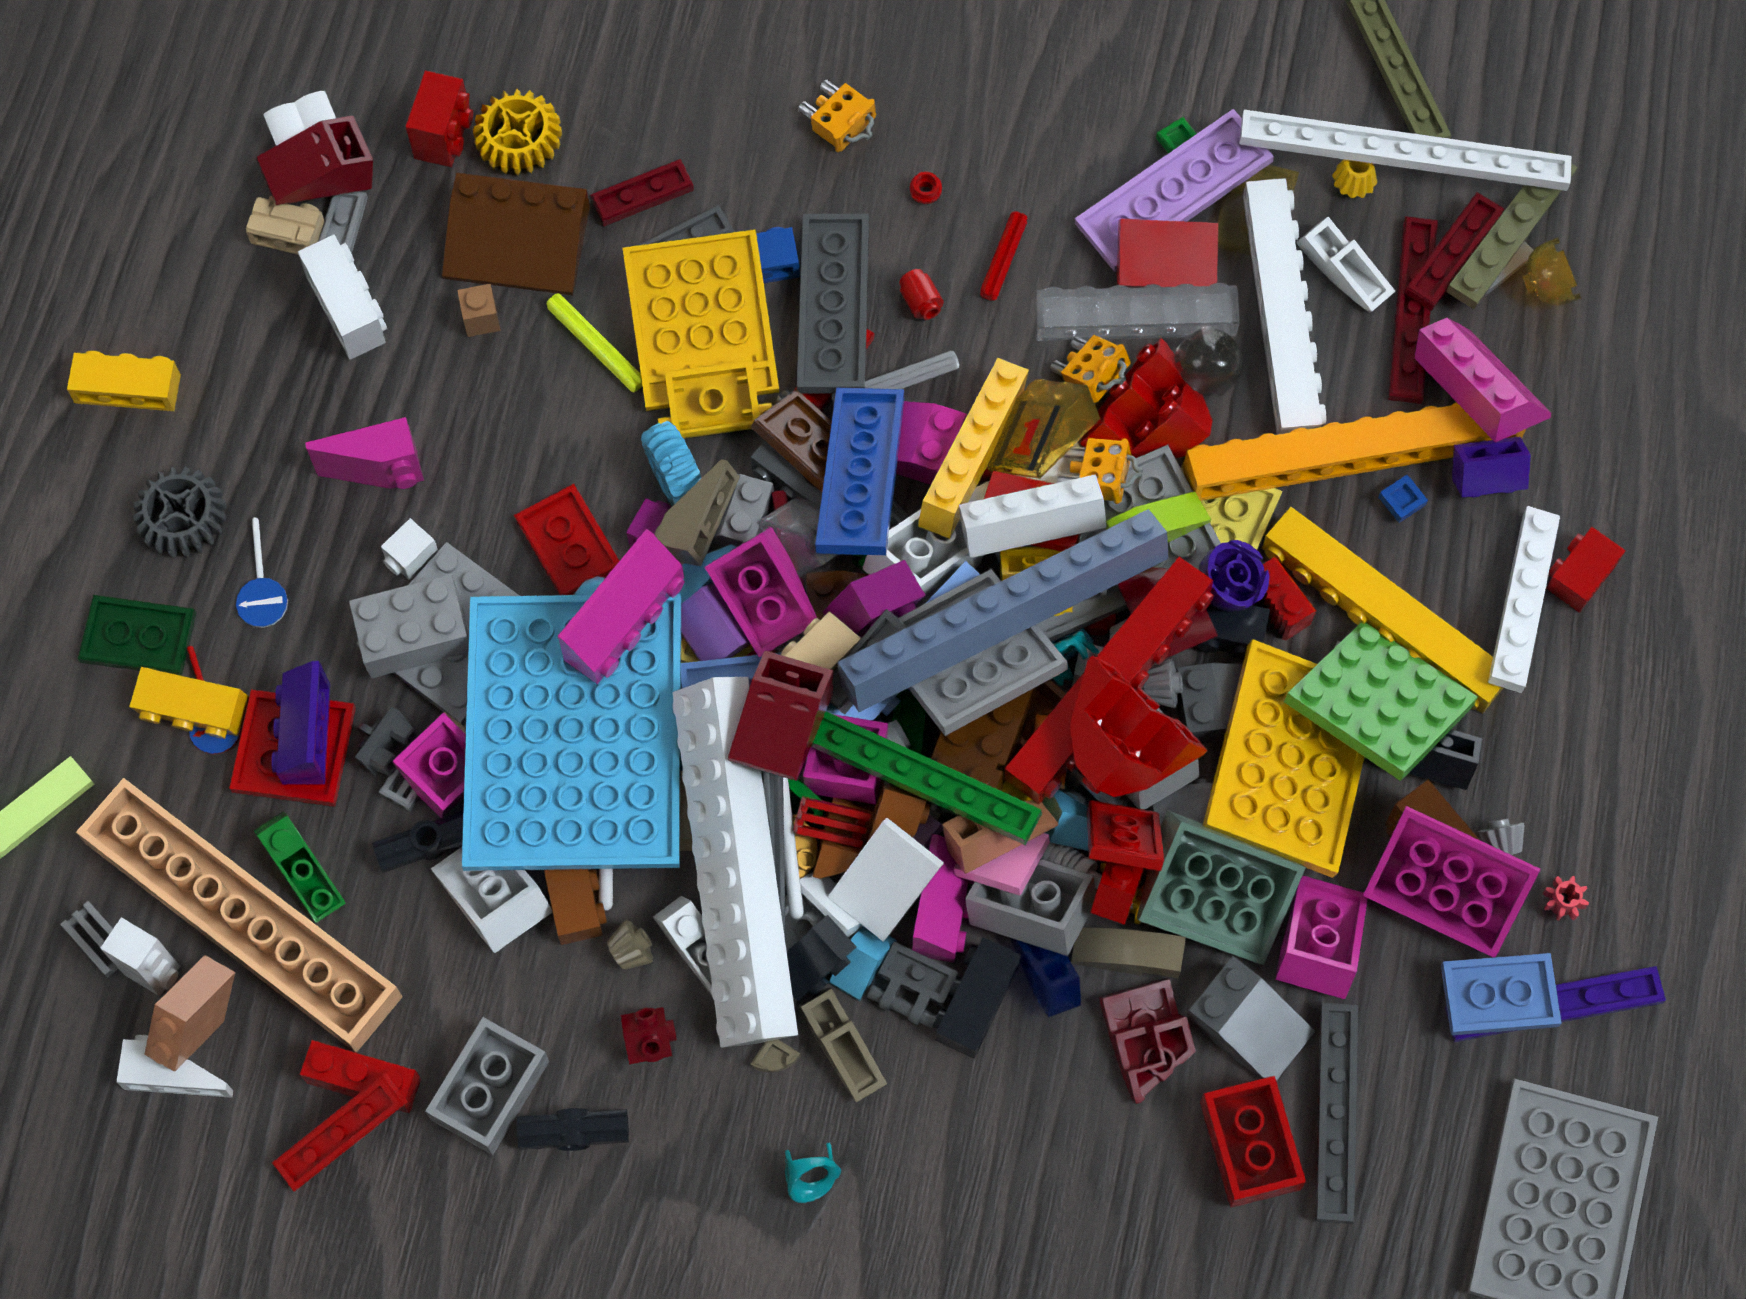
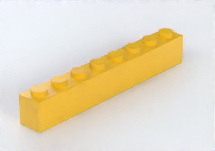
[1262,507,1503,714]

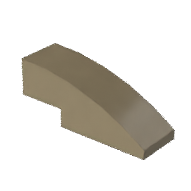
[1071,928,1186,979]
[797,987,887,1102]

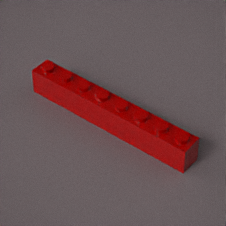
[1005,556,1214,804]

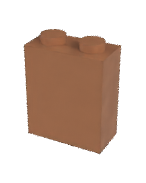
[144,955,235,1072]

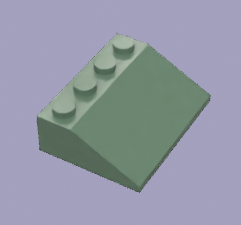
[1137,810,1306,965]

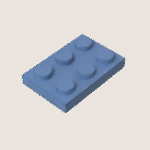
[1441,953,1562,1035]

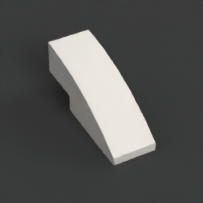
[1296,217,1395,313]

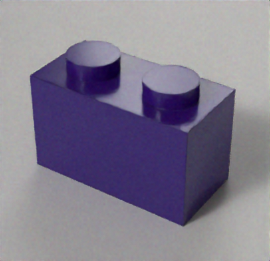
[1452,437,1531,498]

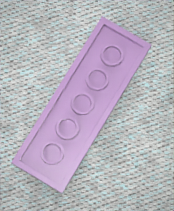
[1075,109,1273,272]

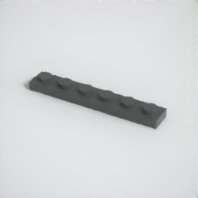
[1315,1003,1358,1224]

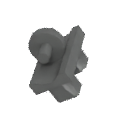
[355,707,419,776]

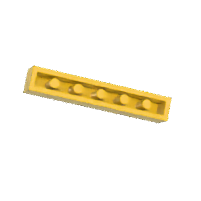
[918,358,1029,539]

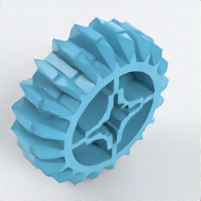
[641,421,702,506]

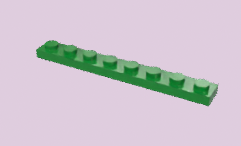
[811,711,1042,845]

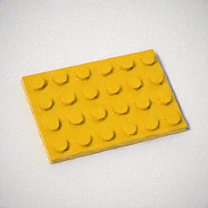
[1203,639,1364,878]

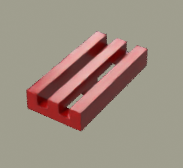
[792,796,871,848]

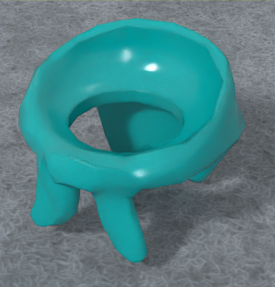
[1052,631,1099,686]
[785,1142,841,1203]

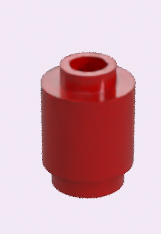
[899,269,944,320]

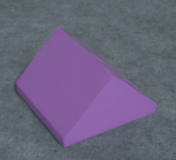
[681,583,751,661]

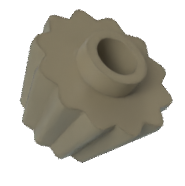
[607,920,654,970]

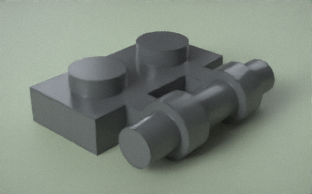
[867,942,959,1028]

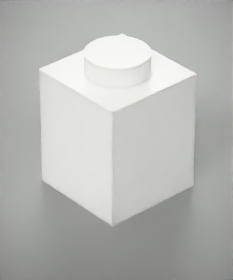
[381,518,438,580]

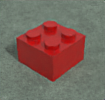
[405,70,473,167]

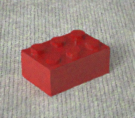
[1200,1076,1306,1208]

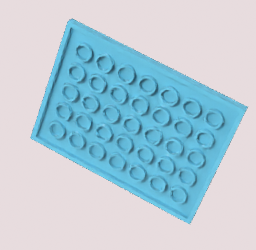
[462,594,682,871]

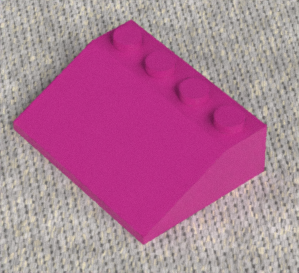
[1363,806,1540,958]

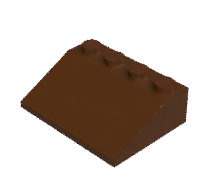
[442,172,590,296]

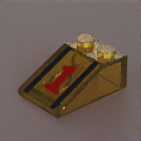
[987,379,1100,479]

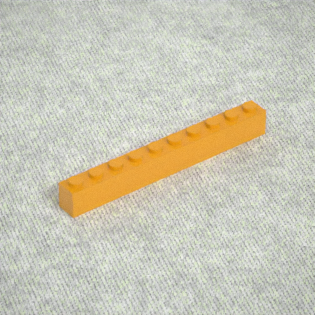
[1183,402,1526,501]

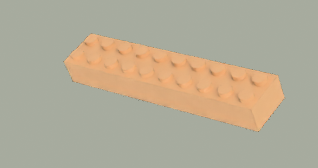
[76,778,402,1053]

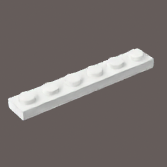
[1488,506,1560,693]

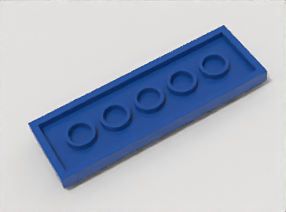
[815,388,905,556]

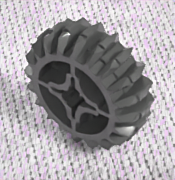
[133,466,227,558]

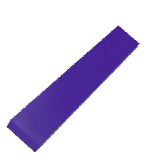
[1445,966,1666,1042]

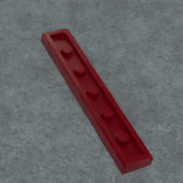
[1388,216,1438,404]

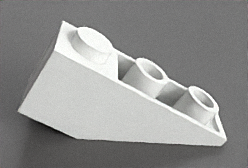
[653,896,712,995]

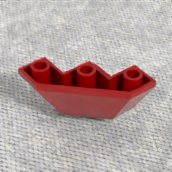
[1080,338,1213,458]

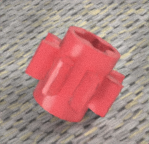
[1543,876,1589,921]

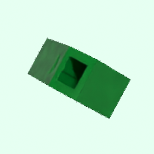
[254,811,346,923]

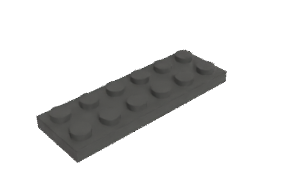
[797,214,869,393]

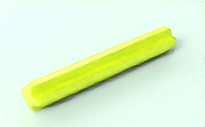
[546,293,643,392]

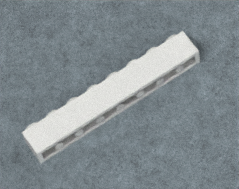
[1243,178,1326,435]

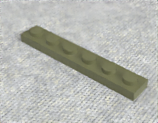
[1345,0,1452,139]
[1446,150,1578,309]

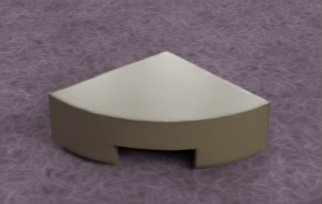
[750,1039,801,1073]

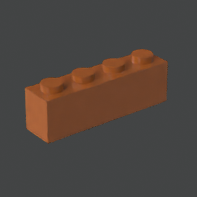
[544,869,607,945]

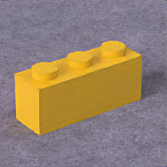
[67,351,181,411]
[129,667,249,739]

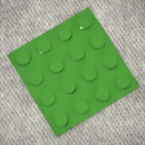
[1284,622,1478,781]

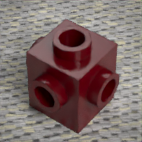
[621,1007,677,1065]

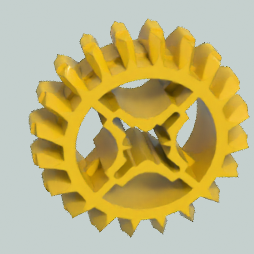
[473,89,562,176]

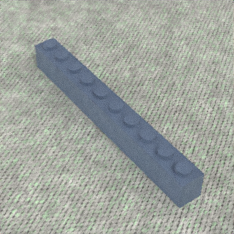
[837,509,1168,712]

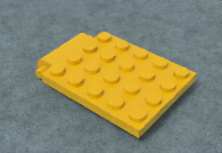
[623,229,779,439]

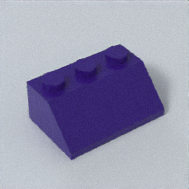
[272,661,331,784]

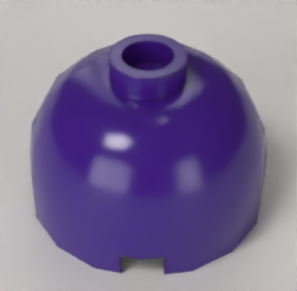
[1198,540,1270,612]

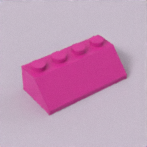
[1415,318,1551,443]
[558,529,685,684]

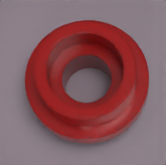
[909,172,942,204]

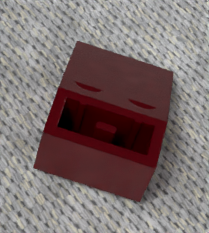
[256,116,373,205]
[728,651,833,781]

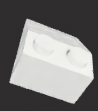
[431,847,553,953]

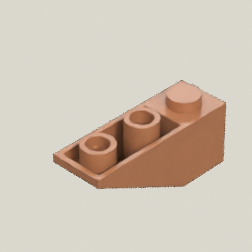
[943,800,1058,874]

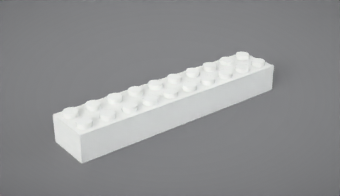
[672,677,798,1048]

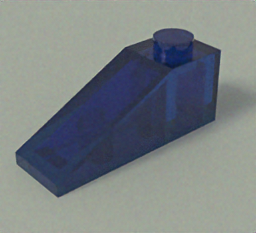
[1010,938,1081,1018]

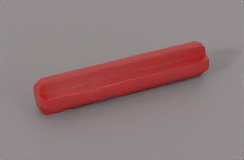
[980,211,1028,301]

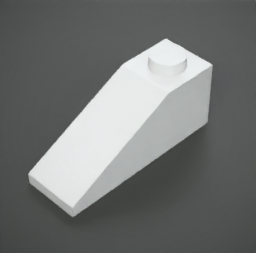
[117,1035,233,1098]

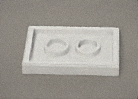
[828,818,944,942]

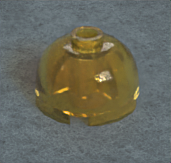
[1522,237,1582,306]

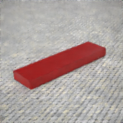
[272,1073,408,1192]

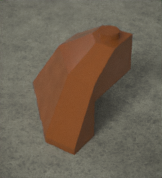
[813,780,931,879]

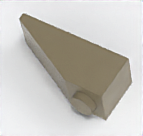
[655,459,740,567]

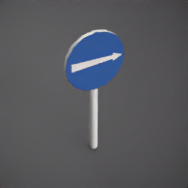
[236,517,288,628]

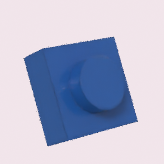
[1378,475,1428,523]

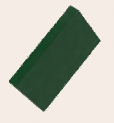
[78,595,197,676]

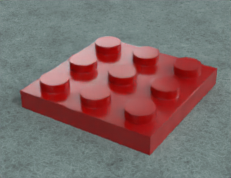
[229,689,356,807]

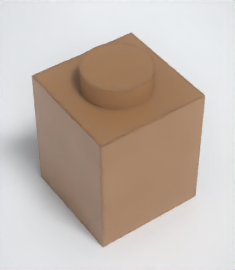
[458,284,501,337]

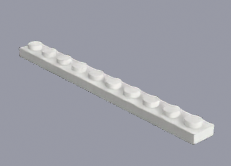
[1239,110,1572,191]

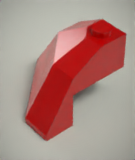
[1070,655,1208,797]

